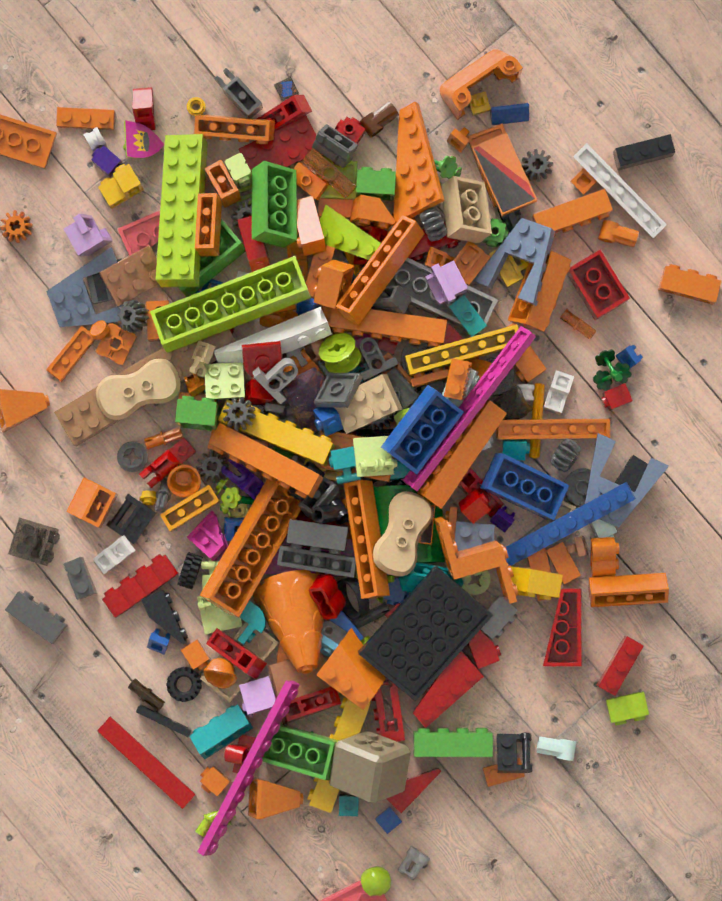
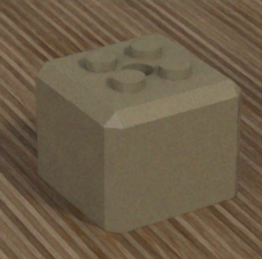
[329,730,411,803]

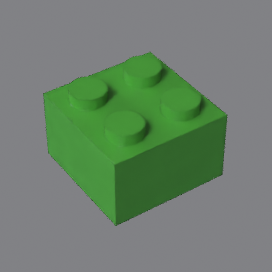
[356,167,396,201]

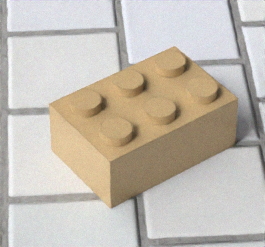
[441,176,492,243]
[334,374,403,434]

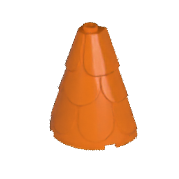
[253,570,325,674]

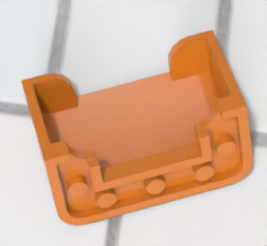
[440,49,523,120]

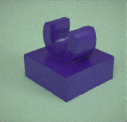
[490,506,515,533]

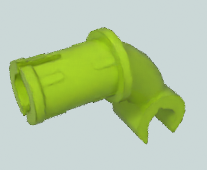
[195,811,236,838]

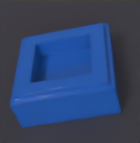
[375,807,402,834]

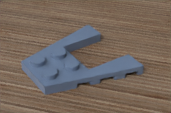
[474,218,555,306]
[46,247,124,327]
[585,433,668,528]

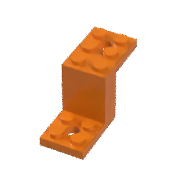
[434,516,519,604]

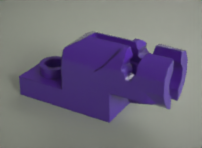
[221,459,264,500]

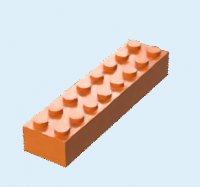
[200,478,301,617]

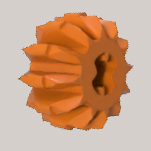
[0,210,33,243]

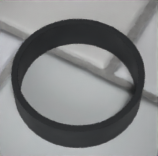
[337,577,369,620]

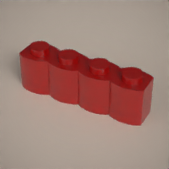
[102,554,179,618]

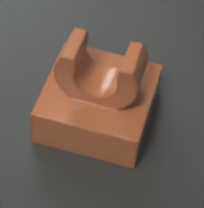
[567,536,589,557]

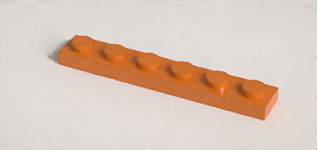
[496,418,610,439]

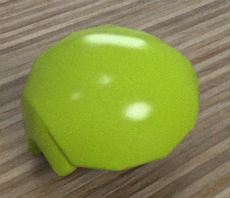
[361,866,391,896]

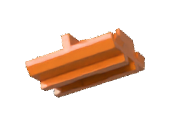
[95,323,137,365]

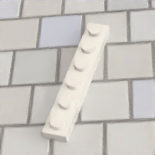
[573,143,667,238]

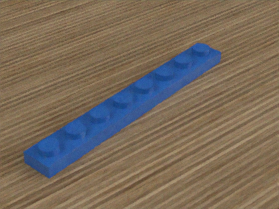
[506,482,636,566]

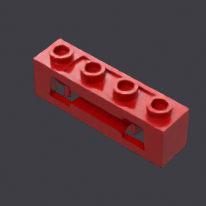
[372,677,405,742]

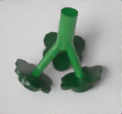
[593,349,632,391]

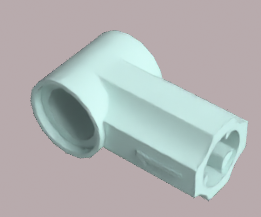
[536,736,577,761]

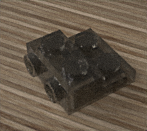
[8,517,60,566]

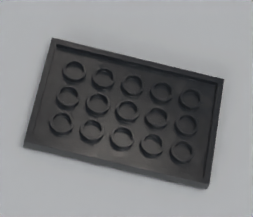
[358,565,493,701]

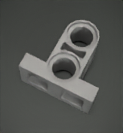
[253,358,298,404]

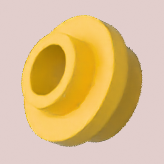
[187,97,206,116]
[139,490,157,505]

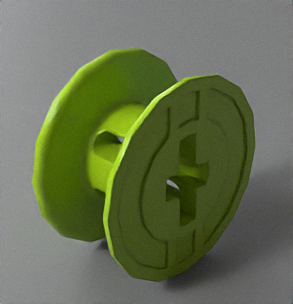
[319,333,361,373]

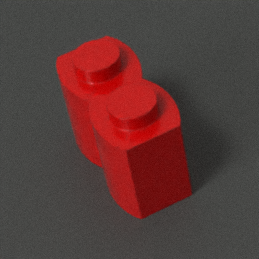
[309,574,346,620]

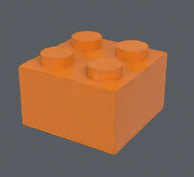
[313,260,355,309]

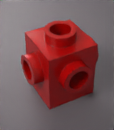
[335,116,366,144]

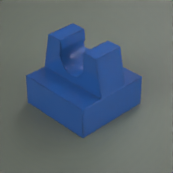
[615,345,643,368]
[147,628,171,655]

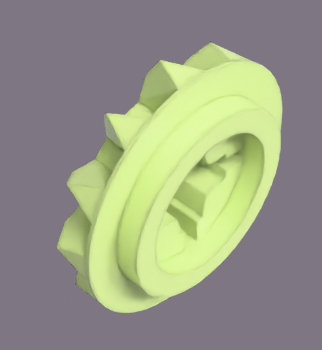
[462,570,491,595]

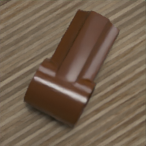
[360,101,399,138]

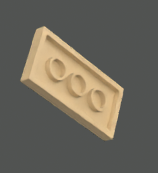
[200,623,279,703]

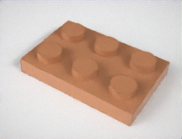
[99,245,158,306]

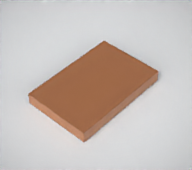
[268,651,331,699]

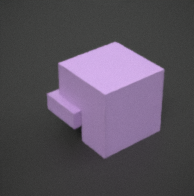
[64,214,113,256]
[425,261,468,306]
[239,676,276,718]

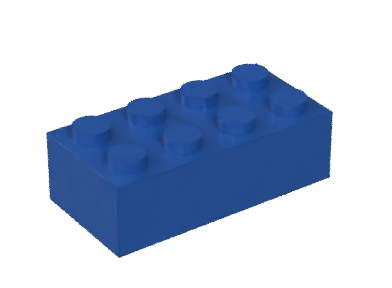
[381,385,464,474]
[480,453,569,520]

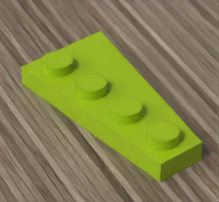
[320,205,381,260]

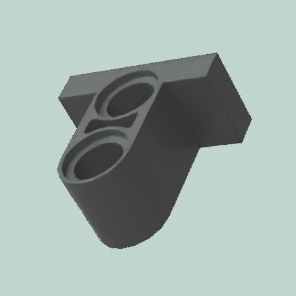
[359,338,398,382]

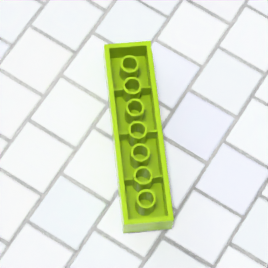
[156,134,208,287]
[150,256,311,353]

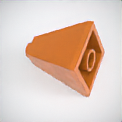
[0,389,50,433]
[248,777,304,819]

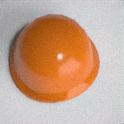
[167,465,201,497]
[203,658,237,689]

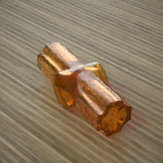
[302,148,357,199]

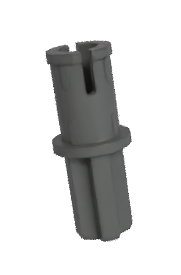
[155,478,171,513]
[353,602,390,628]

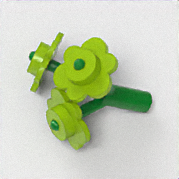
[215,477,255,518]

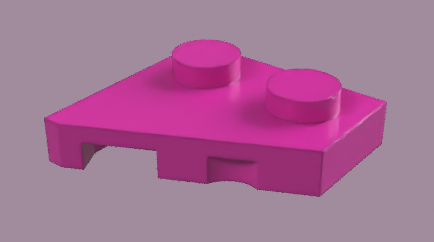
[187,510,227,561]

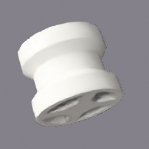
[84,127,106,151]
[515,384,535,401]

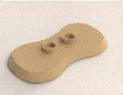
[96,359,181,420]
[373,491,433,576]

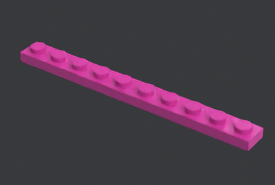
[403,326,536,491]
[197,680,300,856]

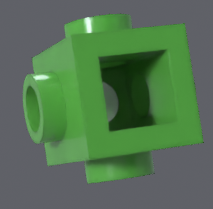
[482,218,509,247]

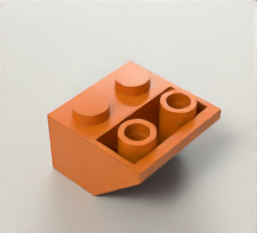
[350,195,395,230]
[67,477,118,528]

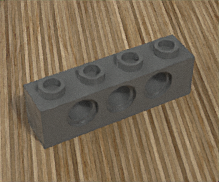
[277,544,357,578]

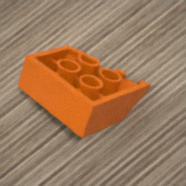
[316,628,386,710]

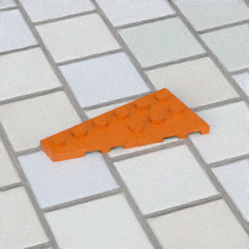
[393,102,445,224]

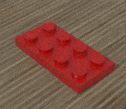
[238,115,318,174]

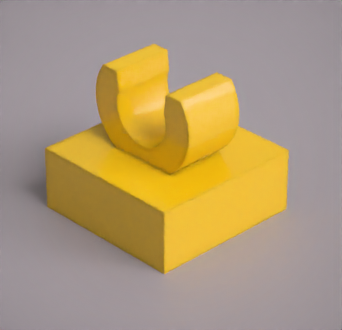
[469,91,491,116]

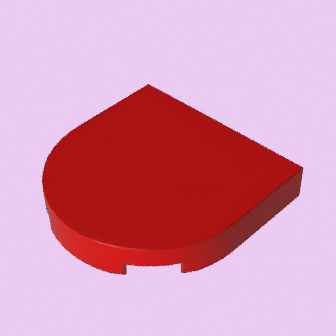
[242,341,282,380]

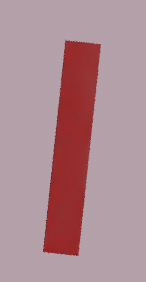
[97,716,196,809]

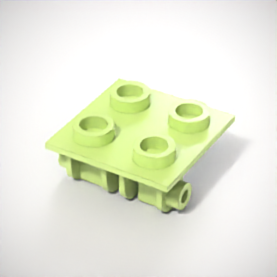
[205,362,245,399]
[353,436,397,477]
[197,596,242,634]

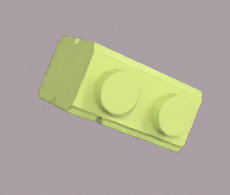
[225,153,252,188]

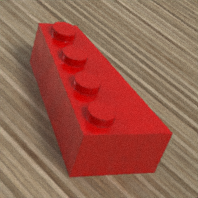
[543,588,582,666]
[412,651,484,728]

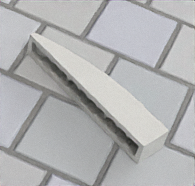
[214,307,332,363]

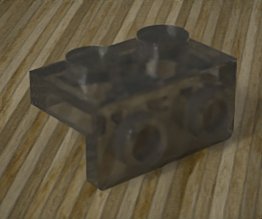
[492,386,533,420]

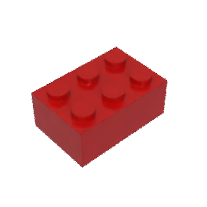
[567,249,630,320]

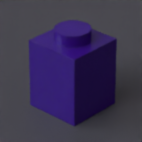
[91,145,123,178]

